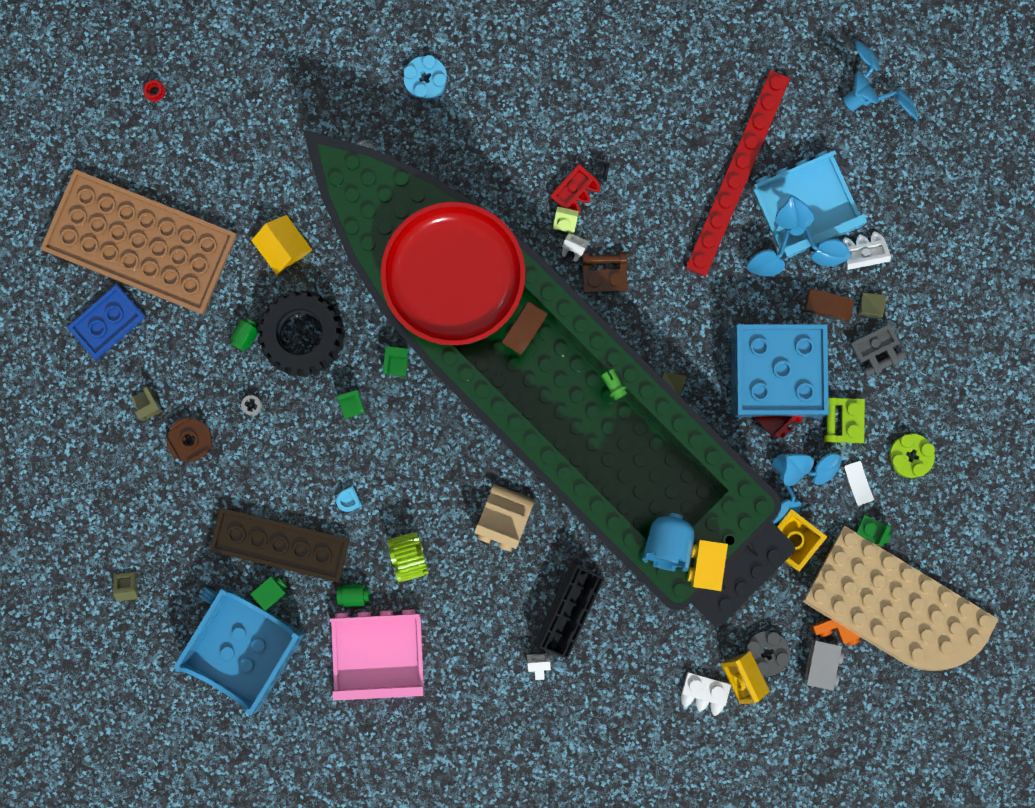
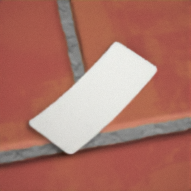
[845,461,874,506]

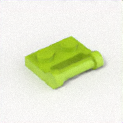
[824,398,865,444]

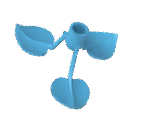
[843,39,918,122]
[747,195,852,276]
[772,453,842,526]

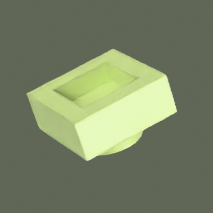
[553,207,579,234]

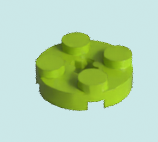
[889,434,935,478]

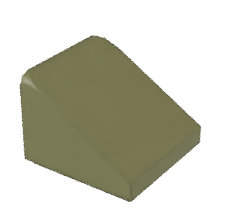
[113,572,138,601]

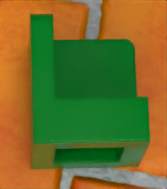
[383,346,409,377]
[336,390,366,419]

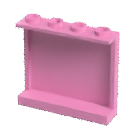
[330,609,424,701]

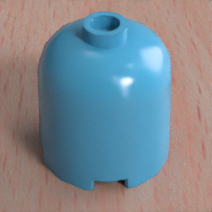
[642,513,695,572]

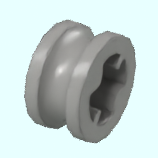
[241,395,262,416]

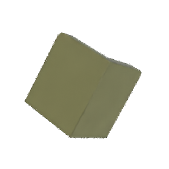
[131,386,163,421]

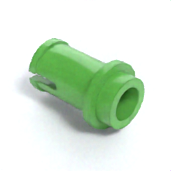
[601,369,627,400]

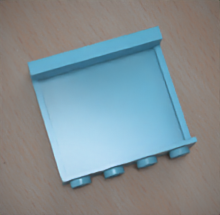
[752,150,867,260]

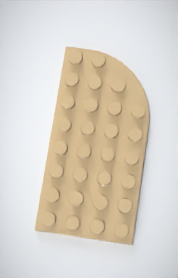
[802,526,998,671]

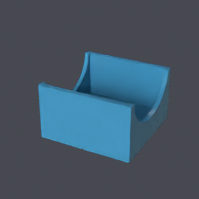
[730,324,829,419]
[173,588,306,716]

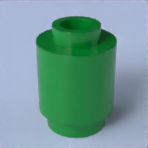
[229,318,259,352]
[337,584,370,607]

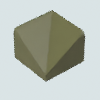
[858,293,887,319]
[662,371,686,396]

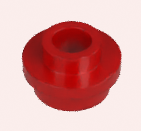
[143,80,166,102]

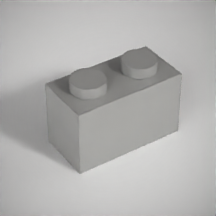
[803,640,844,691]

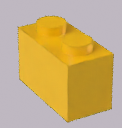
[687,540,728,591]

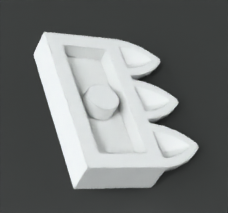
[842,232,891,270]
[681,672,731,716]

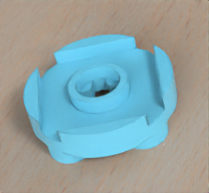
[404,55,447,101]

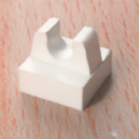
[562,233,589,262]
[527,653,551,680]

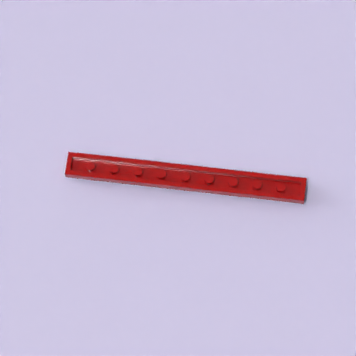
[685,70,790,277]

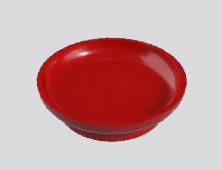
[381,202,525,345]

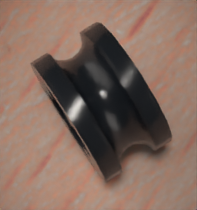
[596,161,610,182]

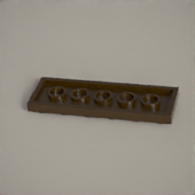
[209,508,350,583]

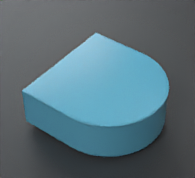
[336,486,362,512]

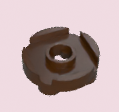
[167,418,213,462]

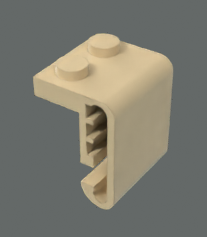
[474,484,535,552]

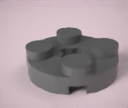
[744,631,790,676]

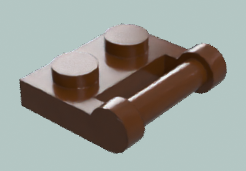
[582,252,628,293]

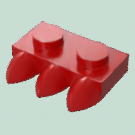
[550,164,600,214]

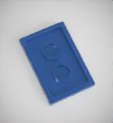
[67,284,146,360]

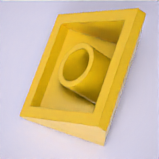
[251,215,312,276]
[777,509,827,572]
[720,651,770,704]

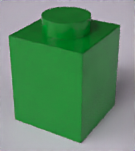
[251,576,288,611]

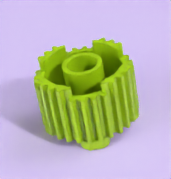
[387,532,429,583]

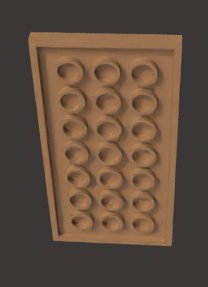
[40,169,237,315]

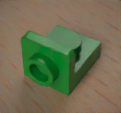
[855,515,892,546]

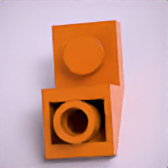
[810,618,861,646]

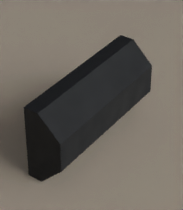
[533,562,604,659]

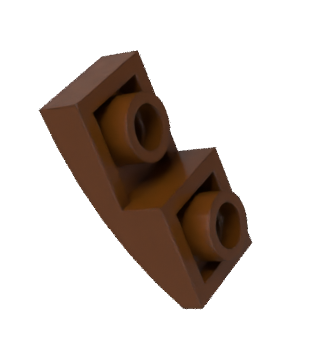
[804,289,854,322]
[502,300,548,355]

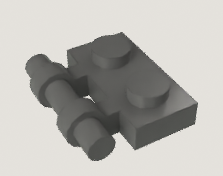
[849,324,906,377]

